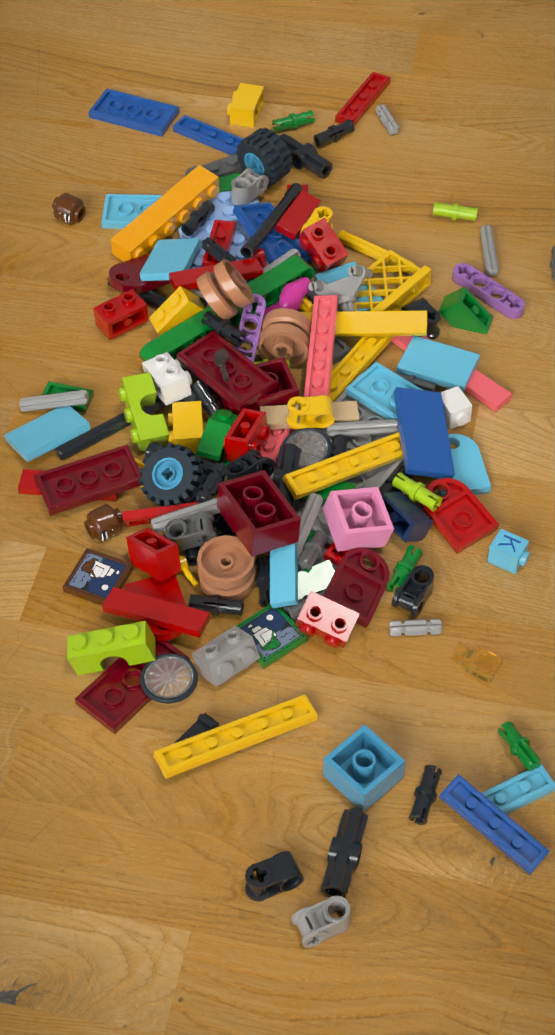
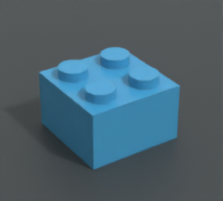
[323,724,405,813]

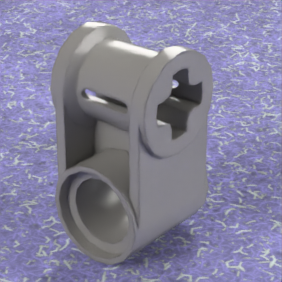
[231,168,269,205]
[291,896,351,948]

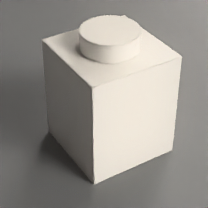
[441,386,472,429]

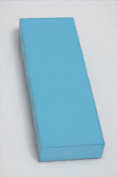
[270,542,298,608]
[482,763,555,815]

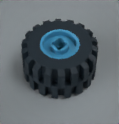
[236,128,292,188]
[139,443,208,506]

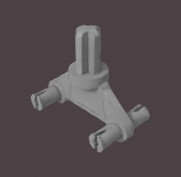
[309,265,373,312]

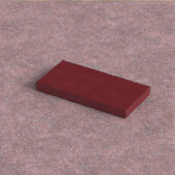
[177,331,277,412]
[34,444,142,516]
[75,641,190,734]

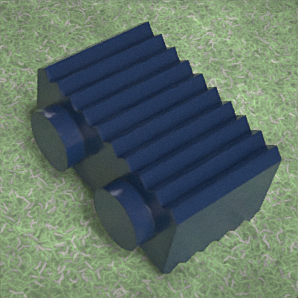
[381,491,433,543]

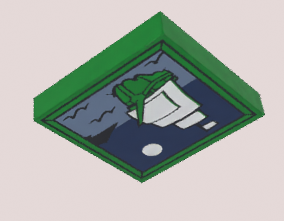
[236,604,307,669]

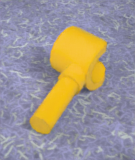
[179,556,199,587]

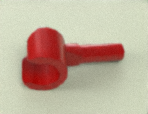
[251,248,268,268]

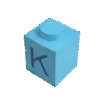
[487,529,531,574]

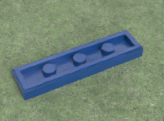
[173,115,243,155]
[439,774,550,875]

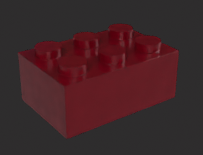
[217,357,299,415]
[216,470,301,556]

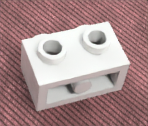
[142,352,192,405]

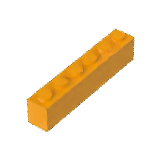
[111,165,219,262]

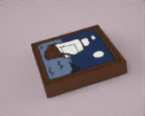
[63,548,133,605]

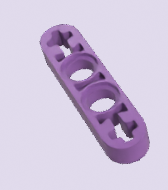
[453,263,525,319]
[235,294,266,363]

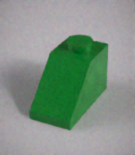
[438,287,493,334]
[196,409,238,461]

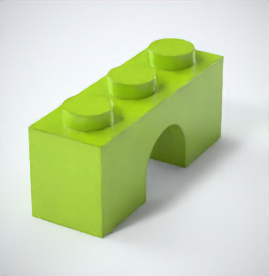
[118,372,169,452]
[67,621,156,676]

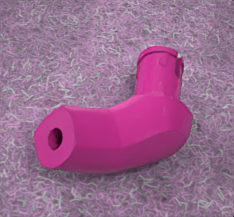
[264,277,311,316]

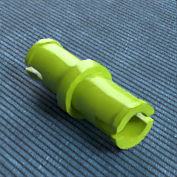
[433,202,478,222]
[392,472,442,512]

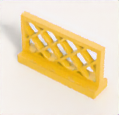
[338,250,432,311]

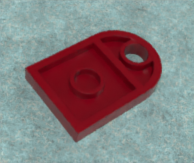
[108,253,171,294]
[323,548,390,628]

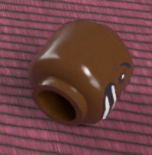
[52,193,86,225]
[84,504,123,542]

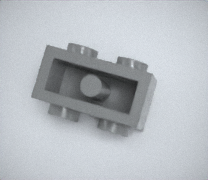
[192,626,260,687]

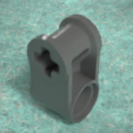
[164,511,217,551]

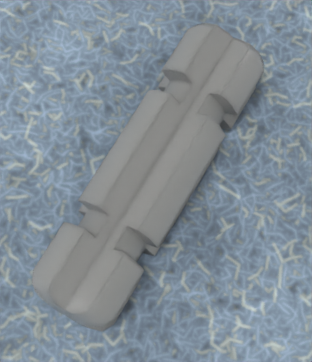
[376,104,400,135]
[389,619,442,636]

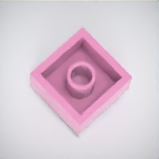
[322,487,394,552]

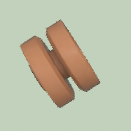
[197,259,254,320]
[257,308,312,368]
[197,535,256,600]

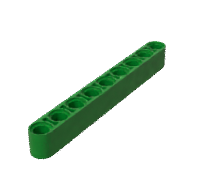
[139,255,315,362]

